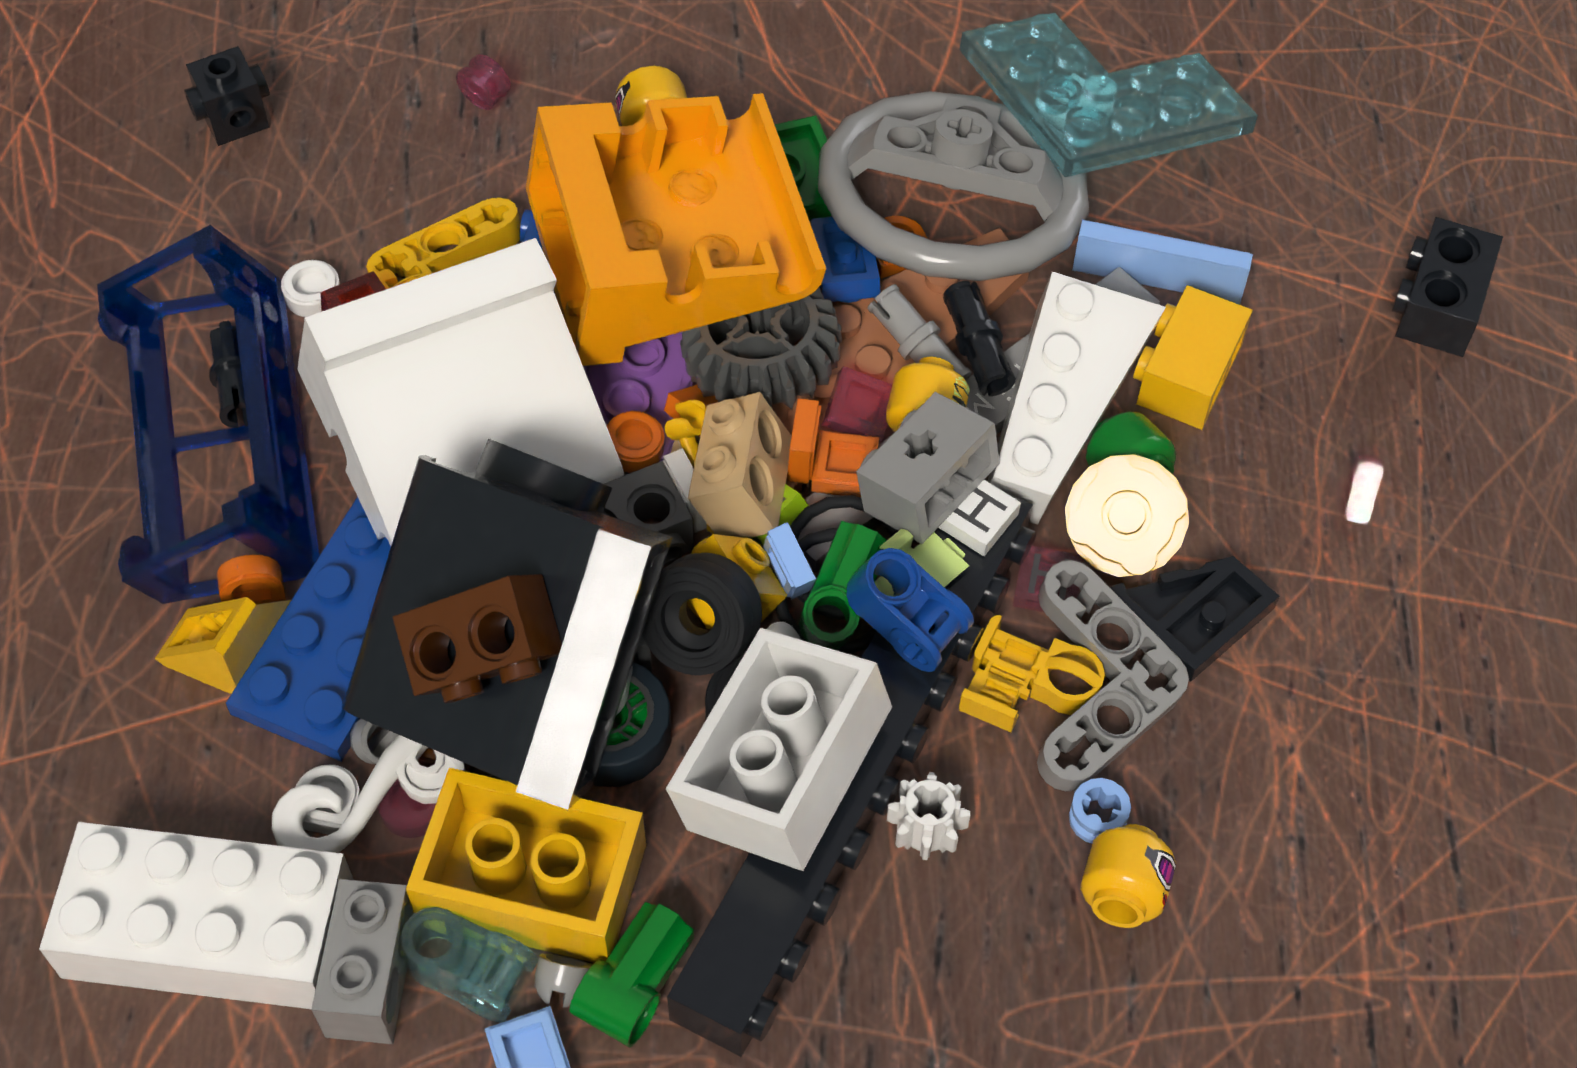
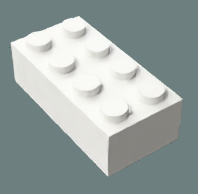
[39,822,354,1009]

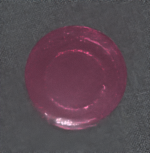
[378,778,436,838]

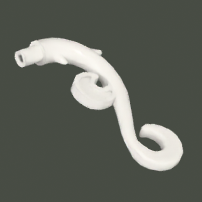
[272,735,465,853]

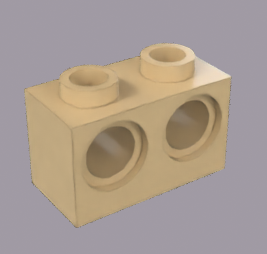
[688,392,792,538]

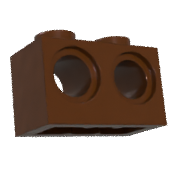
[392,574,562,704]

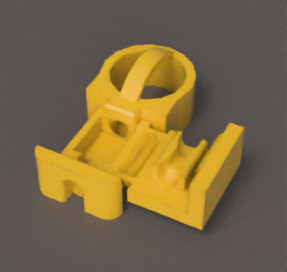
[959,615,1105,732]

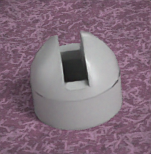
[350,719,398,765]
[534,954,592,1008]

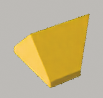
[155,597,291,694]

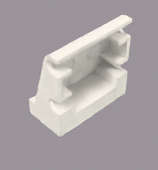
[297,238,624,546]

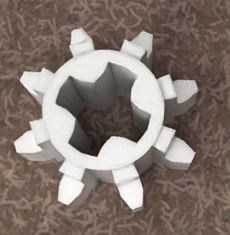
[887,772,971,860]

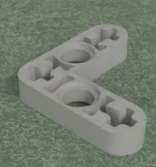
[1037,560,1189,792]

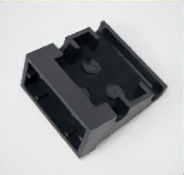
[342,455,673,810]

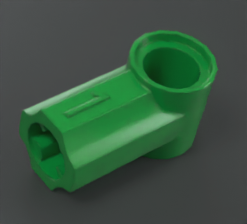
[799,521,887,650]
[569,902,694,1048]

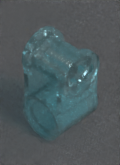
[401,907,538,1023]

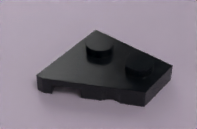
[1110,556,1280,681]

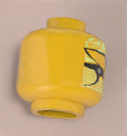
[886,357,970,432]

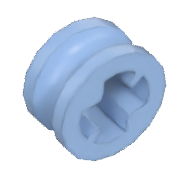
[1069,778,1131,844]

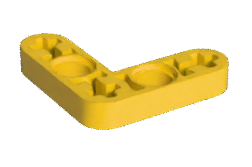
[366,198,521,293]

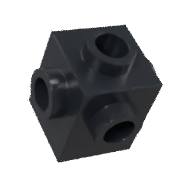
[184,46,270,146]

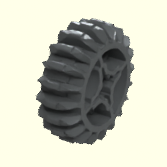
[680,288,842,409]

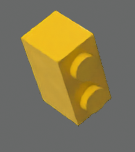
[1133,285,1253,430]

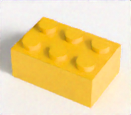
[406,768,646,963]

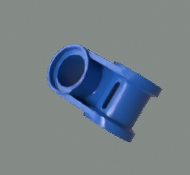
[846,548,974,672]

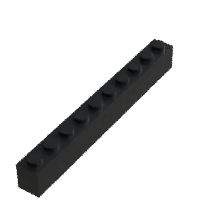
[667,493,1036,1057]

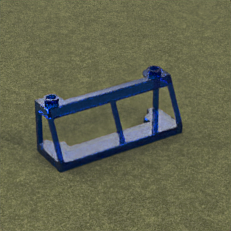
[97,225,320,604]

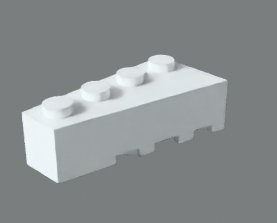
[987,272,1166,525]

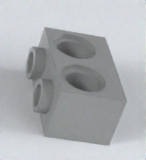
[311,879,416,1044]

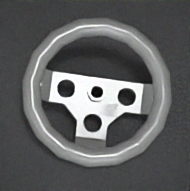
[818,91,1089,281]

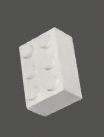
[666,628,892,871]

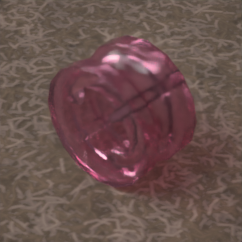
[456,54,511,110]

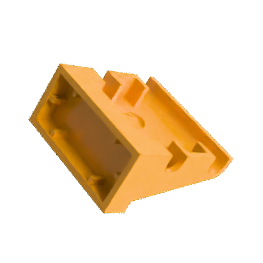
[526,93,826,366]

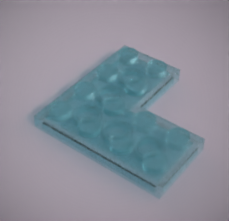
[959,13,1258,177]

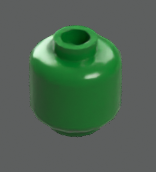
[1086,411,1176,474]

